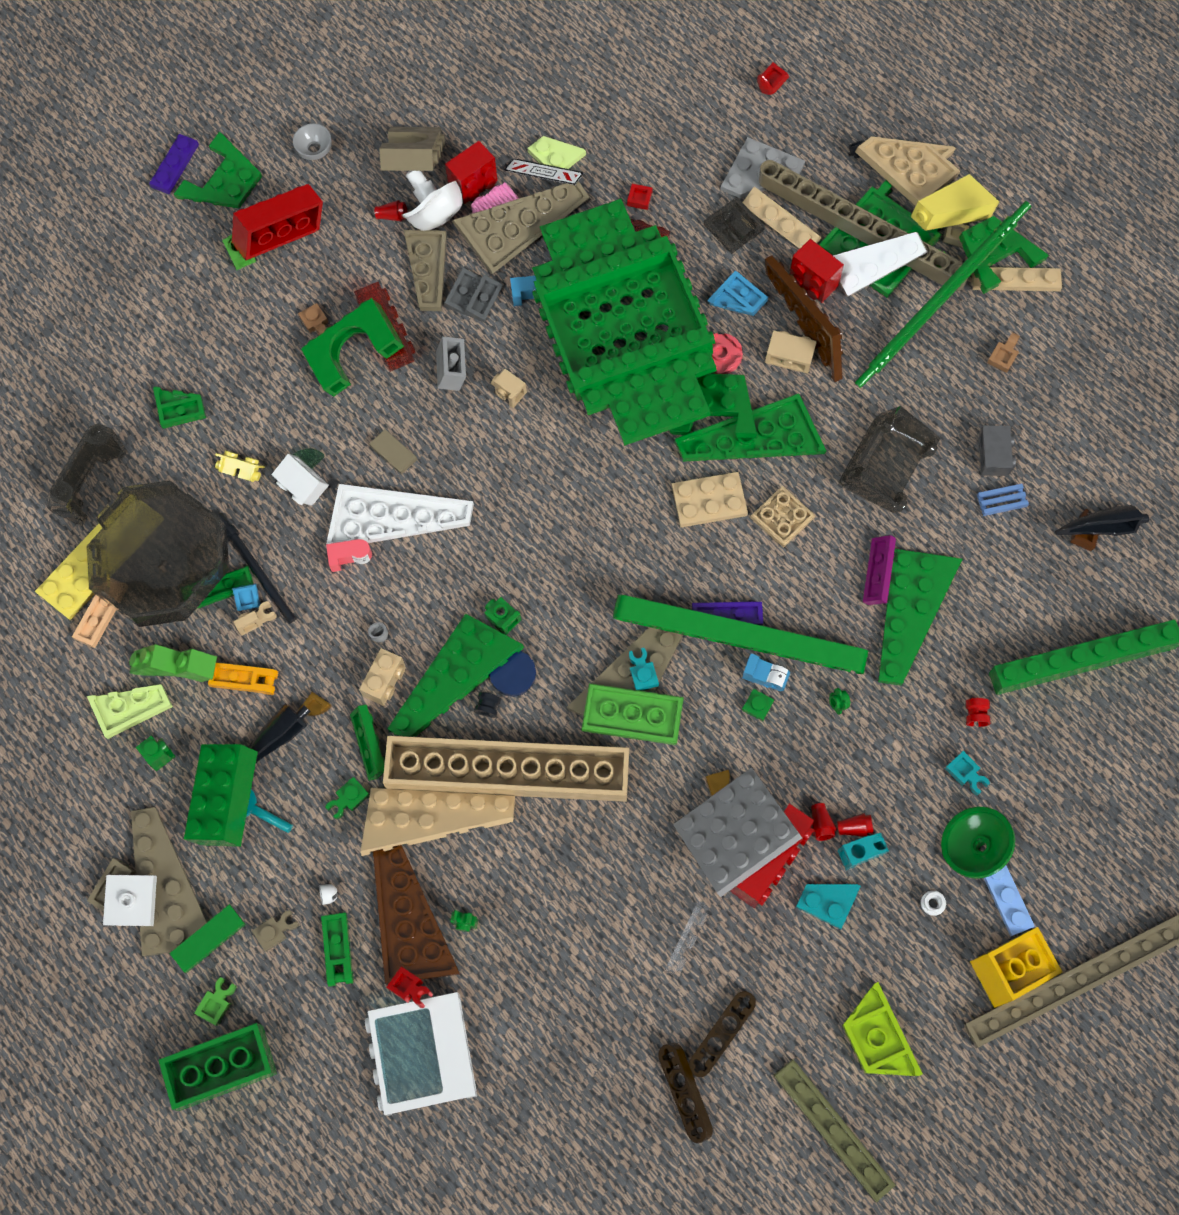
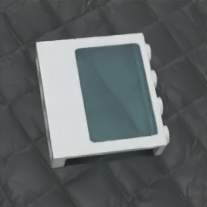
[365,992,477,1116]

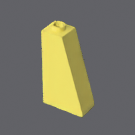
[911,174,999,231]

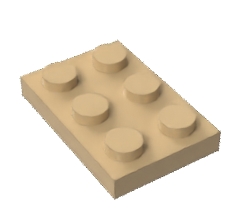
[672,472,748,528]

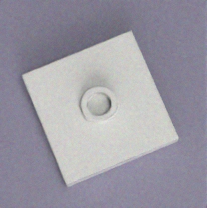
[103,875,157,926]

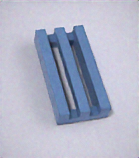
[977,484,1029,516]

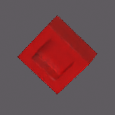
[627,183,653,210]

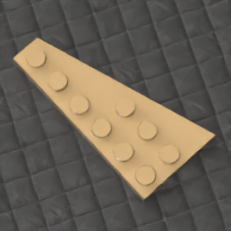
[361,788,515,856]

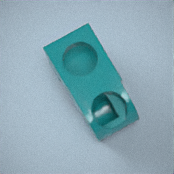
[837,833,889,871]

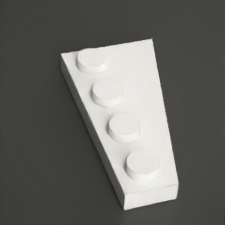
[834,232,927,296]

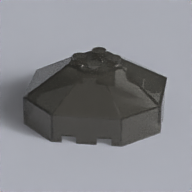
[87,480,230,627]

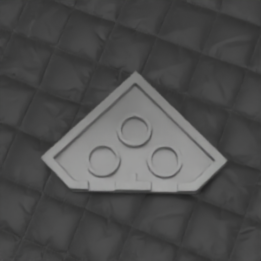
[720,137,805,198]

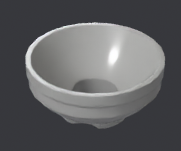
[293,123,332,160]

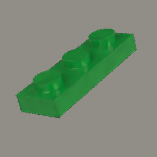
[350,705,385,781]

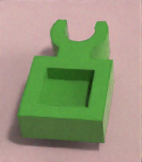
[194,977,236,1026]

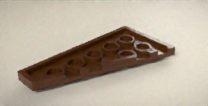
[765,255,843,382]

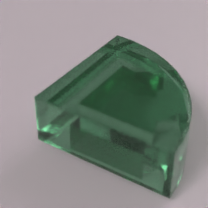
[293,449,325,469]

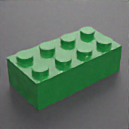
[184,744,258,847]
[158,1023,277,1111]

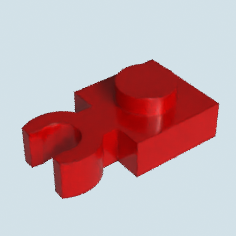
[386,966,433,1008]

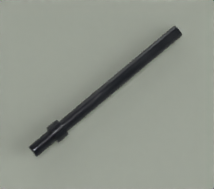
[215,513,296,624]

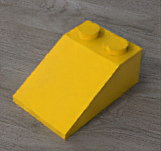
[970,927,1063,1008]

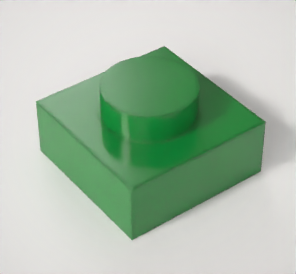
[742,689,774,722]

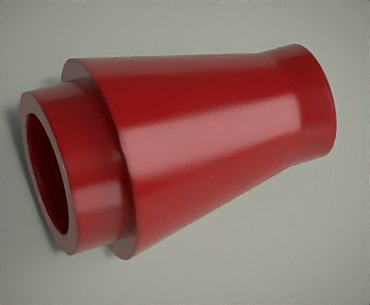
[374,200,408,222]
[811,803,836,841]
[837,813,874,837]

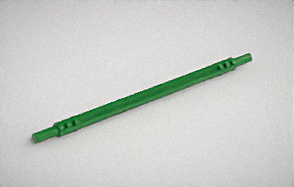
[855,201,1032,388]

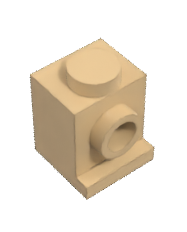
[491,369,527,408]

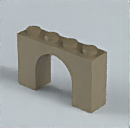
[379,127,445,171]

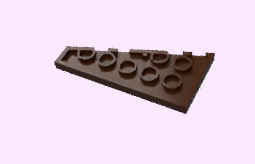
[373,845,461,985]

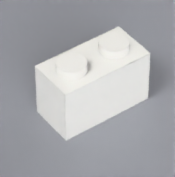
[272,454,329,506]

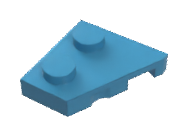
[707,270,768,316]

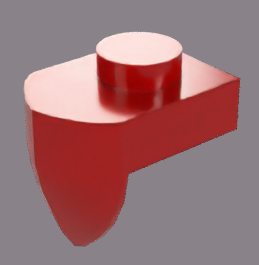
[757,62,789,95]

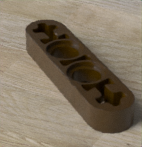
[689,991,756,1078]
[658,1042,713,1143]

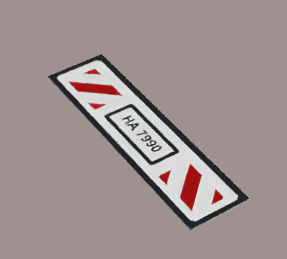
[503,159,584,185]

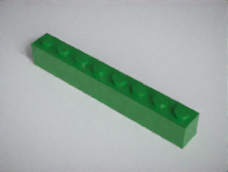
[989,619,1179,695]

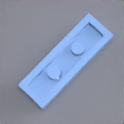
[984,866,1035,937]

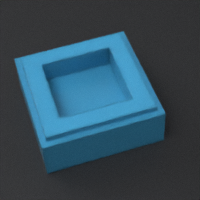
[233,583,261,611]

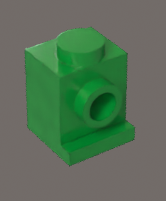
[484,597,521,635]
[136,735,176,772]

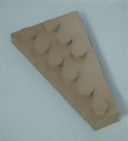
[567,627,683,740]

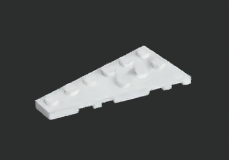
[326,484,474,549]

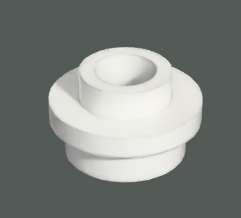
[921,890,946,916]

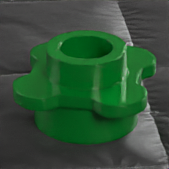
[829,688,851,715]

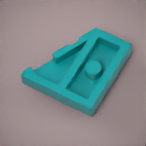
[795,884,861,930]

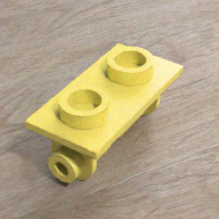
[215,450,265,482]

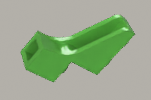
[129,644,217,682]

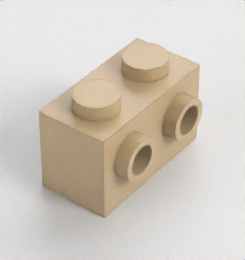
[359,648,406,706]

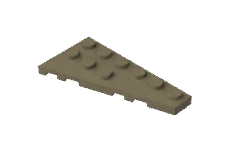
[452,181,590,274]
[131,807,208,957]

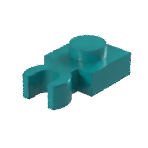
[629,648,659,691]
[945,751,990,796]

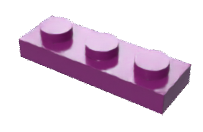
[863,535,896,605]

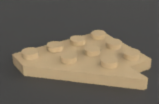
[856,137,960,206]

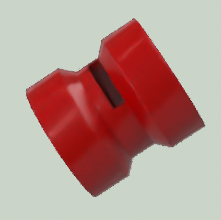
[965,698,991,727]

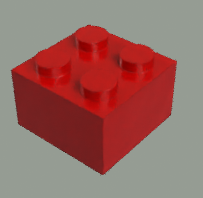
[445,141,498,204]
[789,239,844,303]

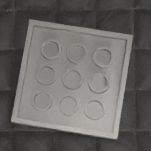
[673,768,802,897]

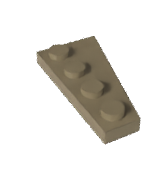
[404,230,447,311]

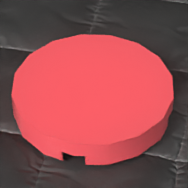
[711,333,743,374]

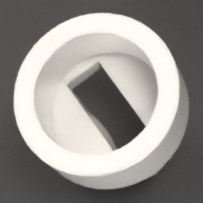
[319,884,338,905]

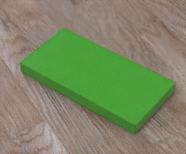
[582,683,684,745]

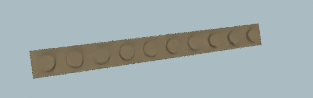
[964,914,1179,1048]

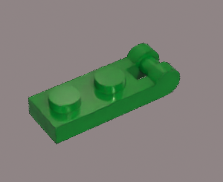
[321,913,354,987]

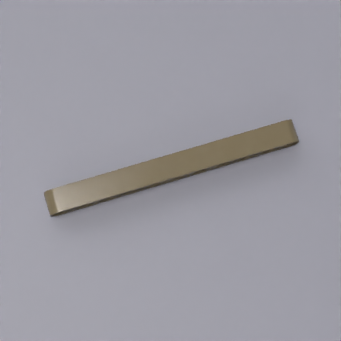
[759,160,968,291]

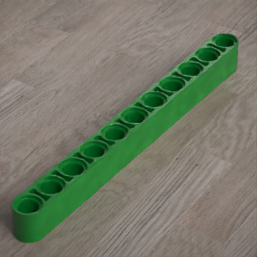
[612,594,869,674]

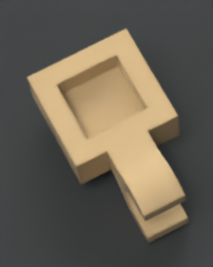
[233,601,277,635]

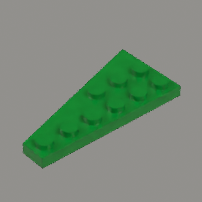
[674,393,826,462]

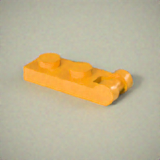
[208,662,278,695]

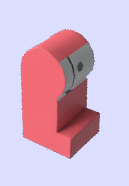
[326,539,372,572]

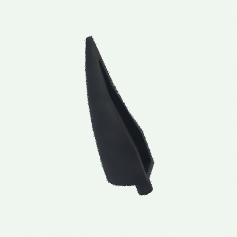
[1055,505,1149,536]
[248,703,311,763]

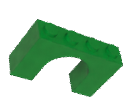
[301,298,404,397]

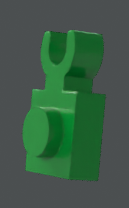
[325,777,370,820]
[450,910,478,932]

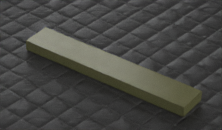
[773,1059,896,1203]

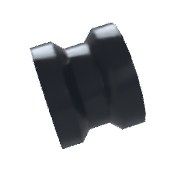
[474,692,501,718]

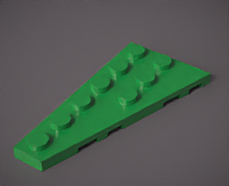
[878,549,963,686]
[387,614,524,737]

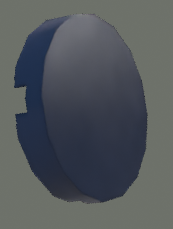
[489,651,536,697]

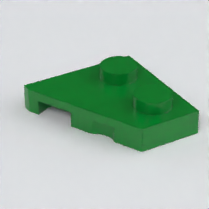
[153,387,206,429]

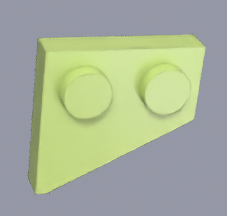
[528,136,586,169]

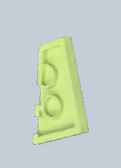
[87,684,173,739]

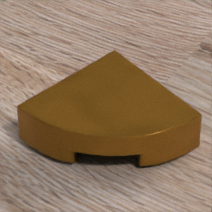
[299,692,332,716]
[705,770,730,797]

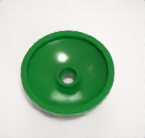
[941,807,1015,879]

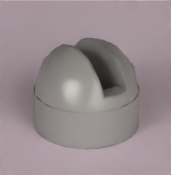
[368,622,388,643]

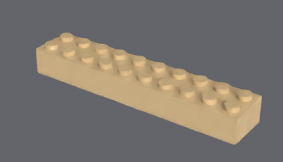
[383,736,629,802]

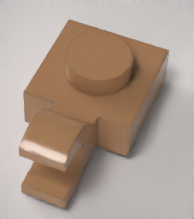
[298,303,329,335]
[987,332,1020,373]

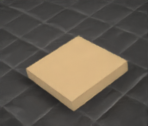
[750,486,816,548]

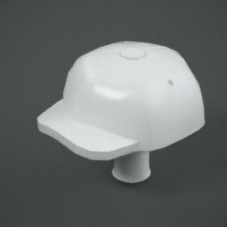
[402,171,463,231]

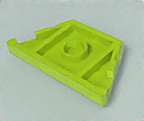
[842,982,923,1076]

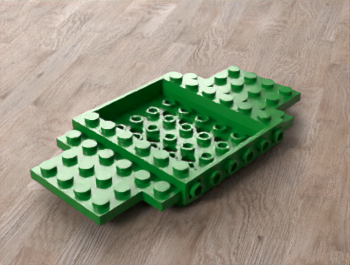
[532,199,717,446]

